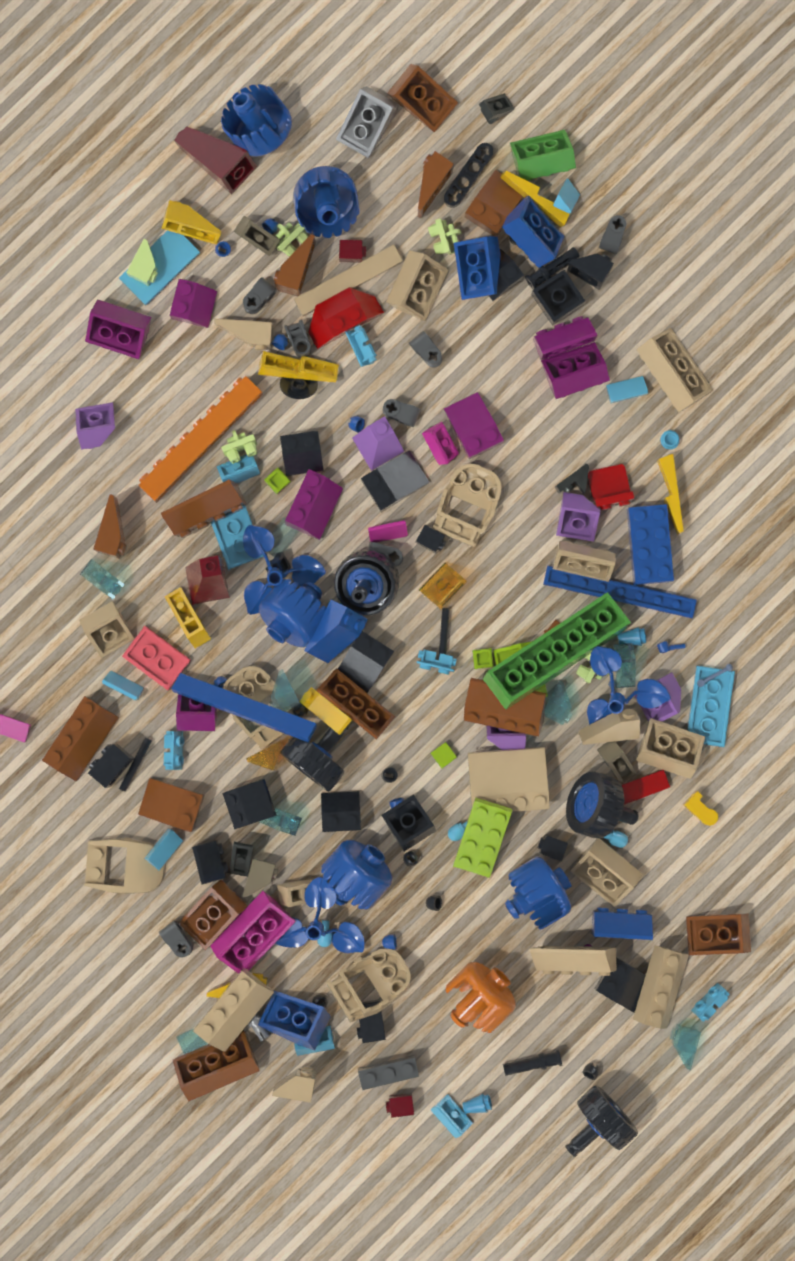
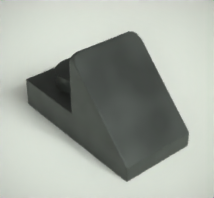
[479,93,514,124]
[555,463,589,495]
[229,842,254,877]

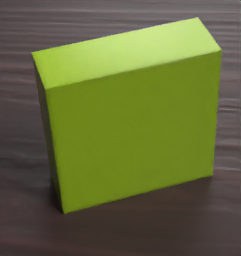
[264,467,291,494]
[472,648,493,669]
[430,742,457,769]

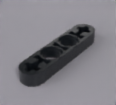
[444,143,493,208]

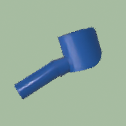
[657,641,685,653]

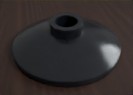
[280,377,318,399]

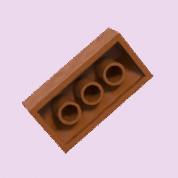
[161,479,246,538]
[316,668,396,740]
[464,678,546,737]
[42,696,119,782]
[173,1029,260,1102]

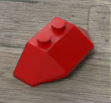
[308,287,384,350]

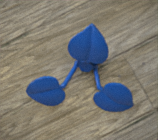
[243,525,326,615]
[587,646,671,725]
[275,877,365,953]

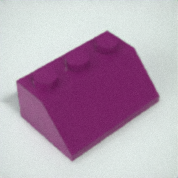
[85,299,152,359]
[533,316,597,360]
[541,342,610,399]
[285,469,343,540]

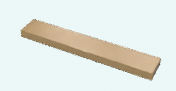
[294,245,403,316]

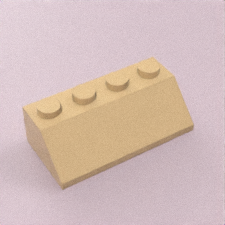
[636,328,713,412]
[633,945,689,1029]
[530,946,616,976]
[193,968,274,1052]

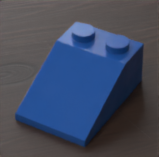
[454,236,500,300]
[304,600,368,663]
[258,991,331,1051]

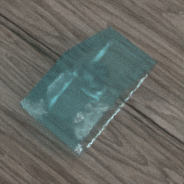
[80,559,124,599]
[614,643,636,688]
[269,669,300,712]
[544,680,573,725]
[259,807,302,836]
[670,1024,701,1070]

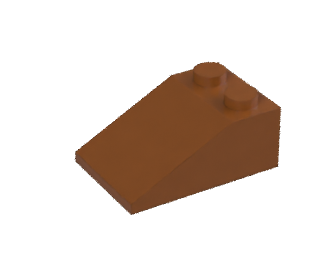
[387,64,458,132]
[417,151,454,219]
[465,170,523,236]
[274,234,316,297]
[93,494,127,559]
[138,778,204,832]
[178,879,248,950]
[686,913,751,955]

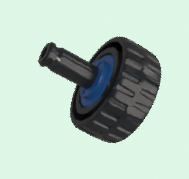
[334,549,400,615]
[280,725,349,792]
[566,771,639,839]
[565,1085,638,1157]

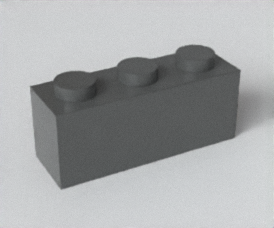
[358,1055,419,1090]

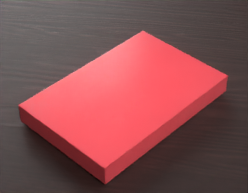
[122,626,191,690]

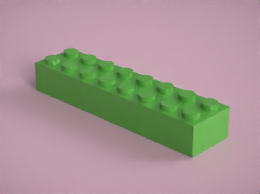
[483,592,631,710]

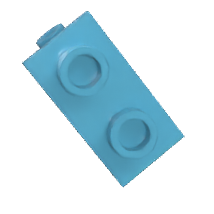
[345,325,377,367]
[416,649,457,675]
[163,731,184,770]
[691,982,730,1022]

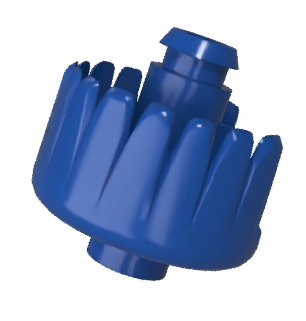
[221,84,292,157]
[293,166,360,238]
[259,579,326,648]
[321,840,393,910]
[505,857,572,930]

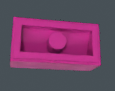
[422,422,459,465]
[368,520,408,543]
[0,714,31,743]

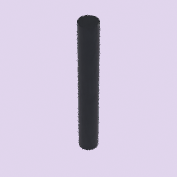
[438,608,450,660]
[119,737,152,792]

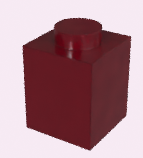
[339,240,366,263]
[385,1093,414,1118]

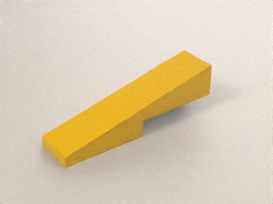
[500,171,570,227]
[258,351,339,383]
[657,454,684,535]

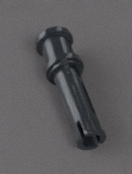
[525,247,580,290]
[503,1049,563,1076]

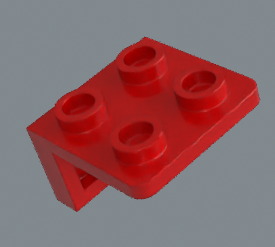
[588,464,634,511]

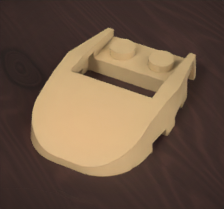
[433,464,501,548]
[223,666,294,749]
[84,838,164,894]
[326,949,411,1023]

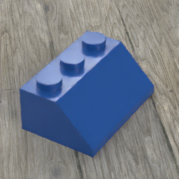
[502,195,564,268]
[591,908,653,940]

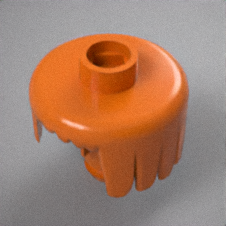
[445,962,516,1033]

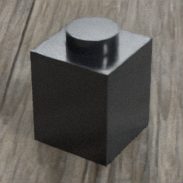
[415,525,446,554]
[537,835,568,861]

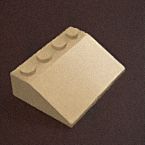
[468,747,550,812]

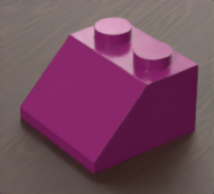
[169,279,217,328]
[176,694,217,731]

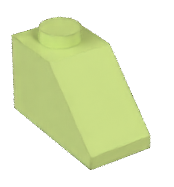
[126,239,158,286]

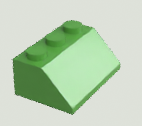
[510,130,576,181]

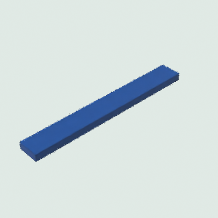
[543,566,697,619]
[172,673,317,742]

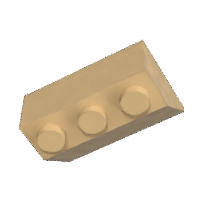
[386,250,448,321]
[553,541,616,582]
[636,718,705,779]
[570,839,643,907]
[272,1066,317,1103]

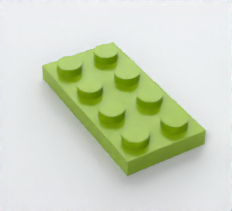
[453,797,512,878]

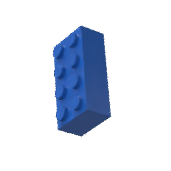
[627,504,674,585]

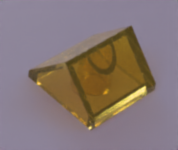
[419,563,467,610]
[246,741,284,771]

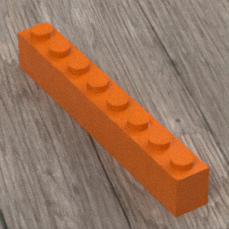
[139,376,263,503]

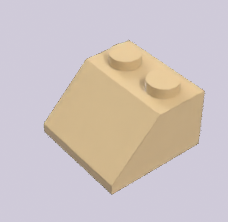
[79,601,135,658]

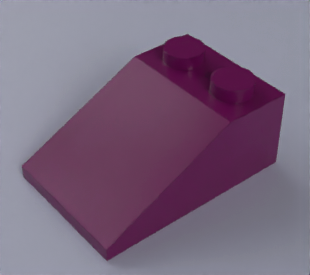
[444,392,504,460]

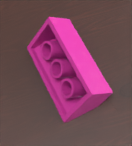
[210,891,296,974]

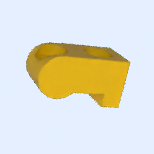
[683,791,718,826]

